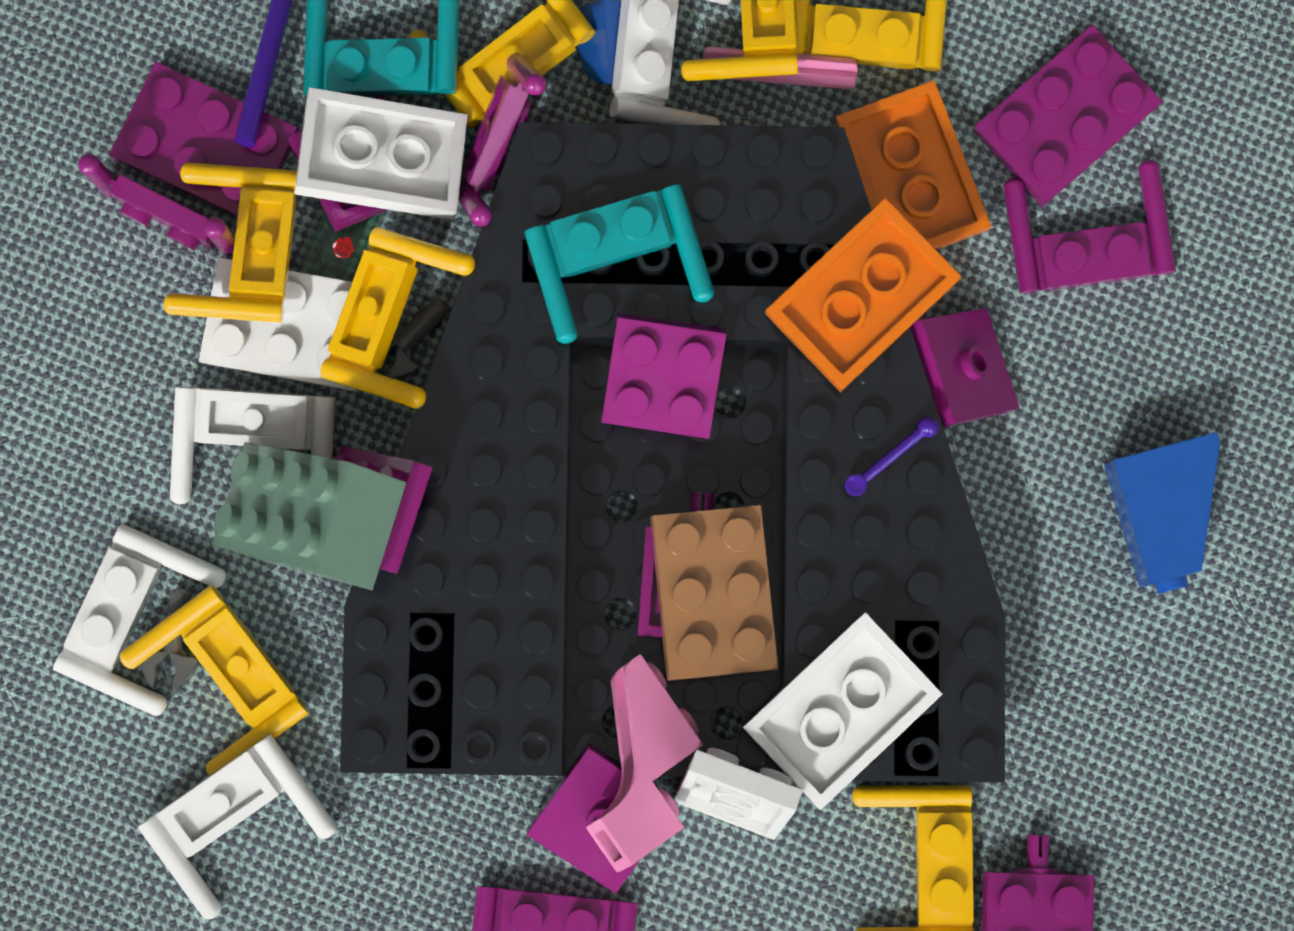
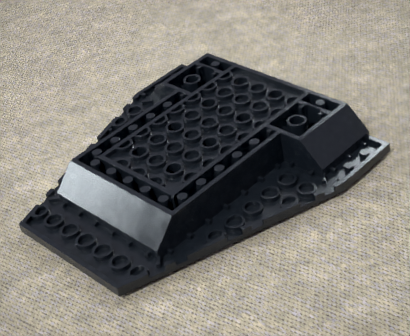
[340,122,1005,783]

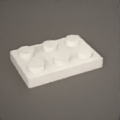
[294,87,468,220]
[199,258,358,392]
[742,612,943,810]
[674,748,803,840]

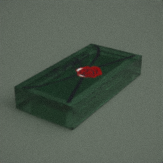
[297,211,386,282]

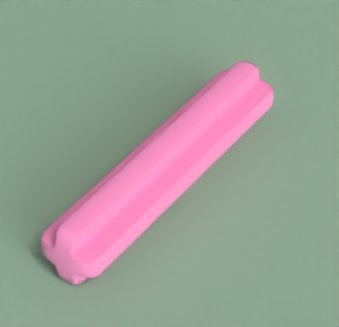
[703,47,858,89]

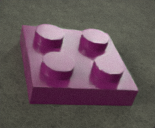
[601,313,726,439]

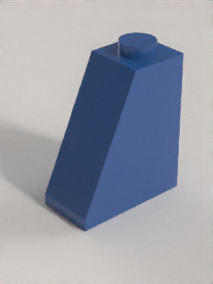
[1104,432,1220,594]

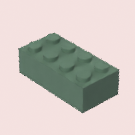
[212,442,406,590]

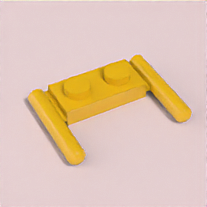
[407,0,596,128]
[681,0,798,81]
[794,0,947,71]
[163,162,297,323]
[320,227,475,409]
[120,584,310,775]
[852,785,974,931]

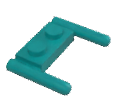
[303,0,460,96]
[524,184,714,344]

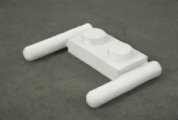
[609,0,732,125]
[170,386,336,504]
[53,524,226,716]
[138,733,336,919]

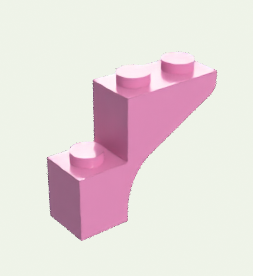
[586,654,703,873]

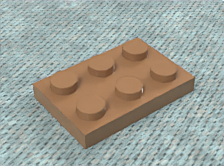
[650,505,778,681]

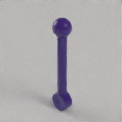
[844,416,939,497]

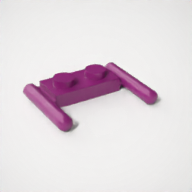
[458,53,546,226]
[78,154,235,259]
[1003,160,1176,294]
[472,885,638,931]

